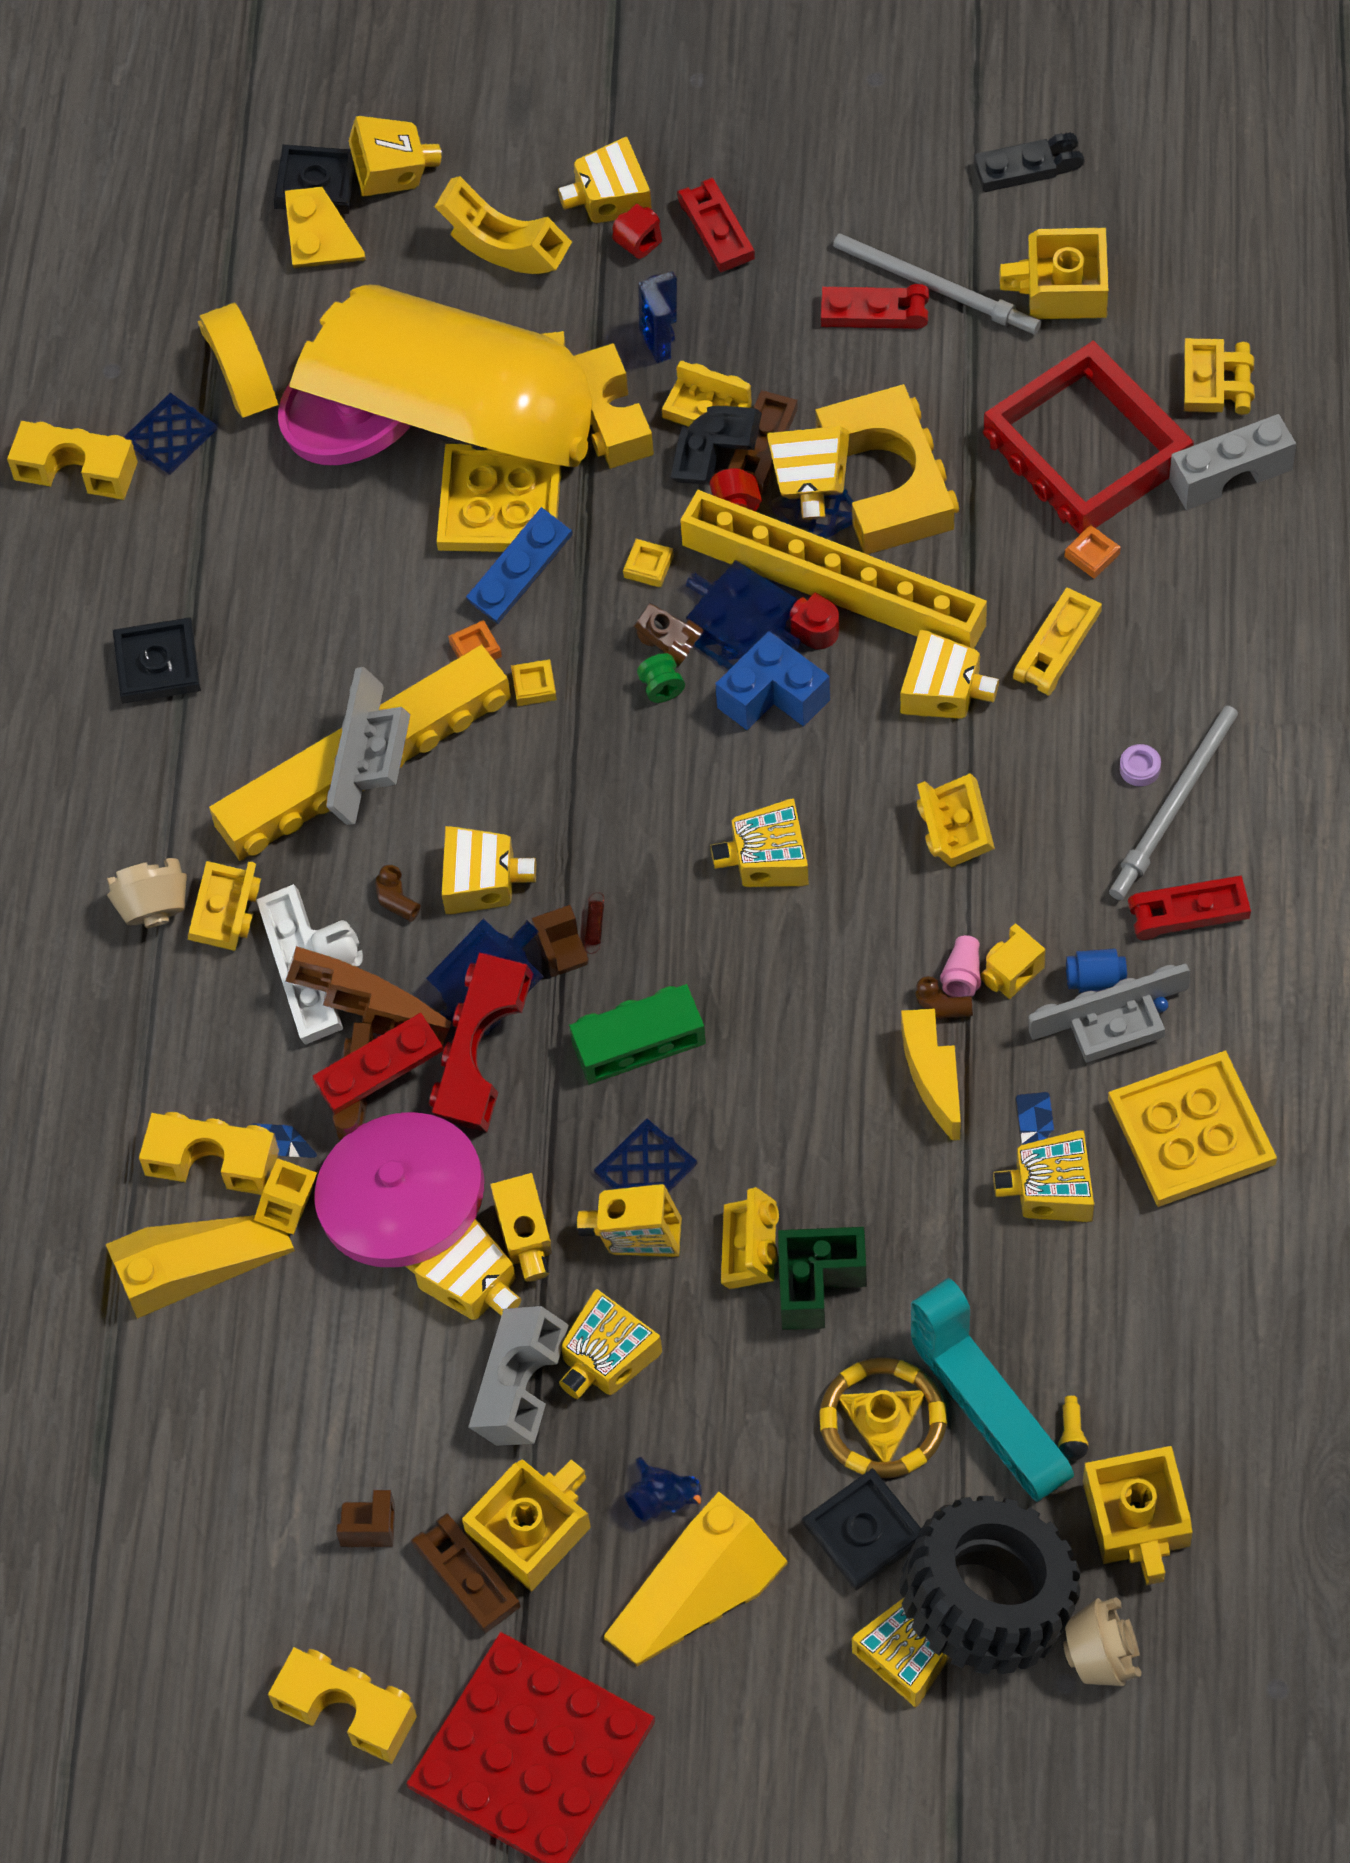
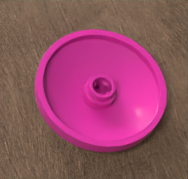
[278,381,411,465]
[315,1112,484,1267]

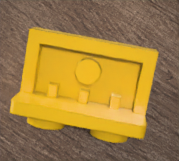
[662,361,752,427]
[917,773,995,867]
[187,861,261,951]
[721,1187,779,1289]

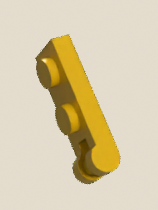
[1013,587,1102,696]

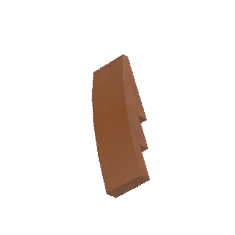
[285,946,451,1045]

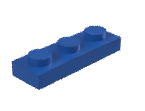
[466,507,573,624]

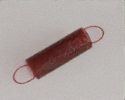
[585,892,605,954]

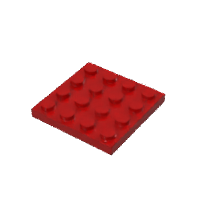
[407,1632,655,1863]

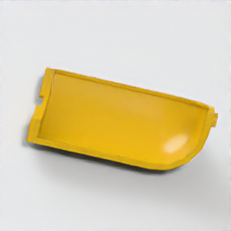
[289,284,592,467]

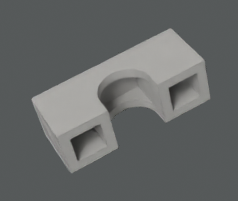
[1169,414,1296,510]
[468,1306,569,1446]

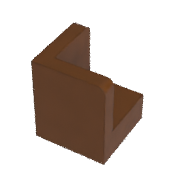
[531,905,589,978]
[336,1490,395,1547]

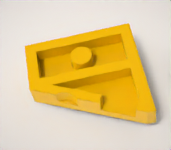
[285,187,366,268]

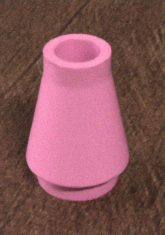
[940,935,981,997]

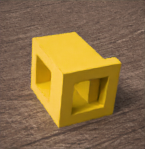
[980,923,1046,999]
[254,1158,317,1235]

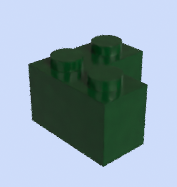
[778,1227,867,1330]

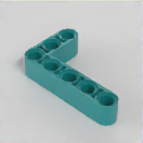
[911,1278,1074,1502]

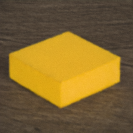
[623,539,674,588]
[511,659,557,706]

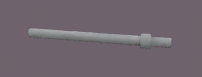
[833,233,1041,335]
[1109,706,1238,900]

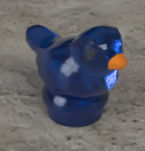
[624,1456,702,1522]

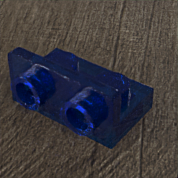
[638,271,677,364]

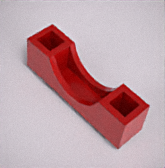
[429,952,533,1132]

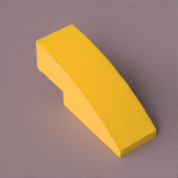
[901,1009,961,1140]

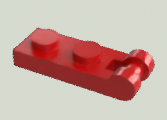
[677,178,755,273]
[821,284,929,329]
[1128,875,1251,940]

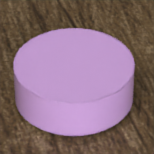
[1120,744,1161,787]

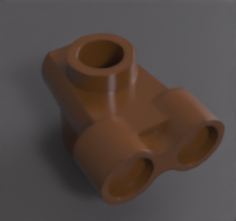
[633,602,703,668]

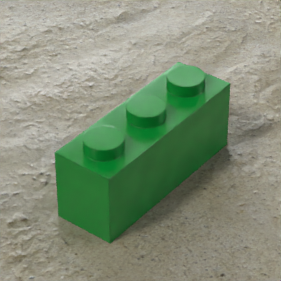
[569,984,706,1085]

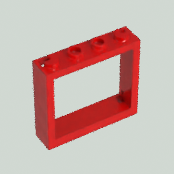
[983,340,1194,535]

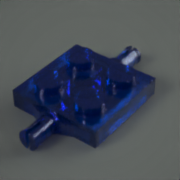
[686,560,800,658]
[426,918,544,1036]

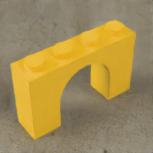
[815,384,959,555]

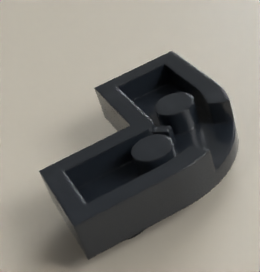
[670,406,762,485]

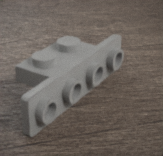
[327,667,410,825]
[1028,964,1190,1063]

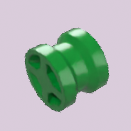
[637,653,686,703]

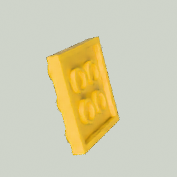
[437,444,561,552]
[1108,1050,1277,1207]

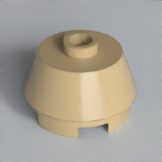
[107,858,187,928]
[1063,1597,1141,1686]

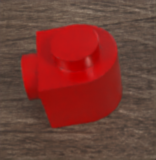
[612,203,662,259]
[709,468,762,512]
[790,592,839,649]

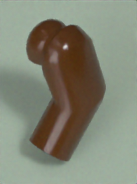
[375,865,421,922]
[915,976,973,1019]

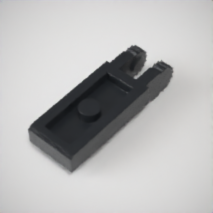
[974,132,1085,192]

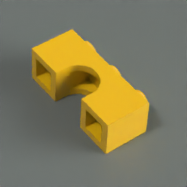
[574,343,654,469]
[7,421,138,500]
[139,1112,279,1195]
[268,1647,417,1764]

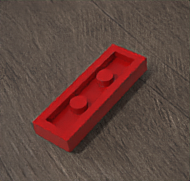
[312,1012,443,1115]

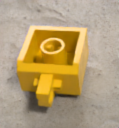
[999,228,1109,319]
[1083,1446,1193,1585]
[462,1459,591,1592]

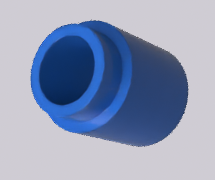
[1066,948,1127,993]

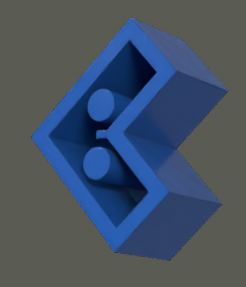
[715,631,830,730]

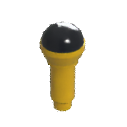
[1058,1395,1089,1461]

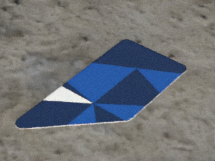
[1016,1092,1054,1145]
[252,1123,317,1158]

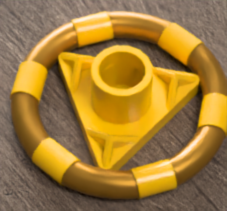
[819,1358,947,1478]

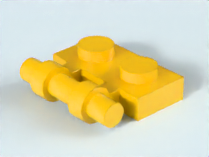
[1184,338,1255,415]

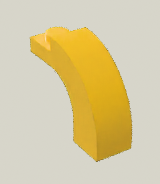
[434,176,572,274]
[198,303,279,418]

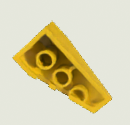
[106,1215,295,1319]
[604,1492,788,1666]

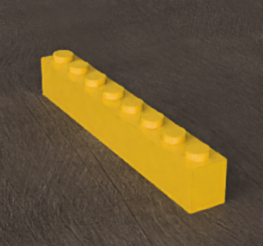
[680,490,987,649]
[209,644,511,861]

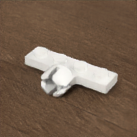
[256,884,363,1045]

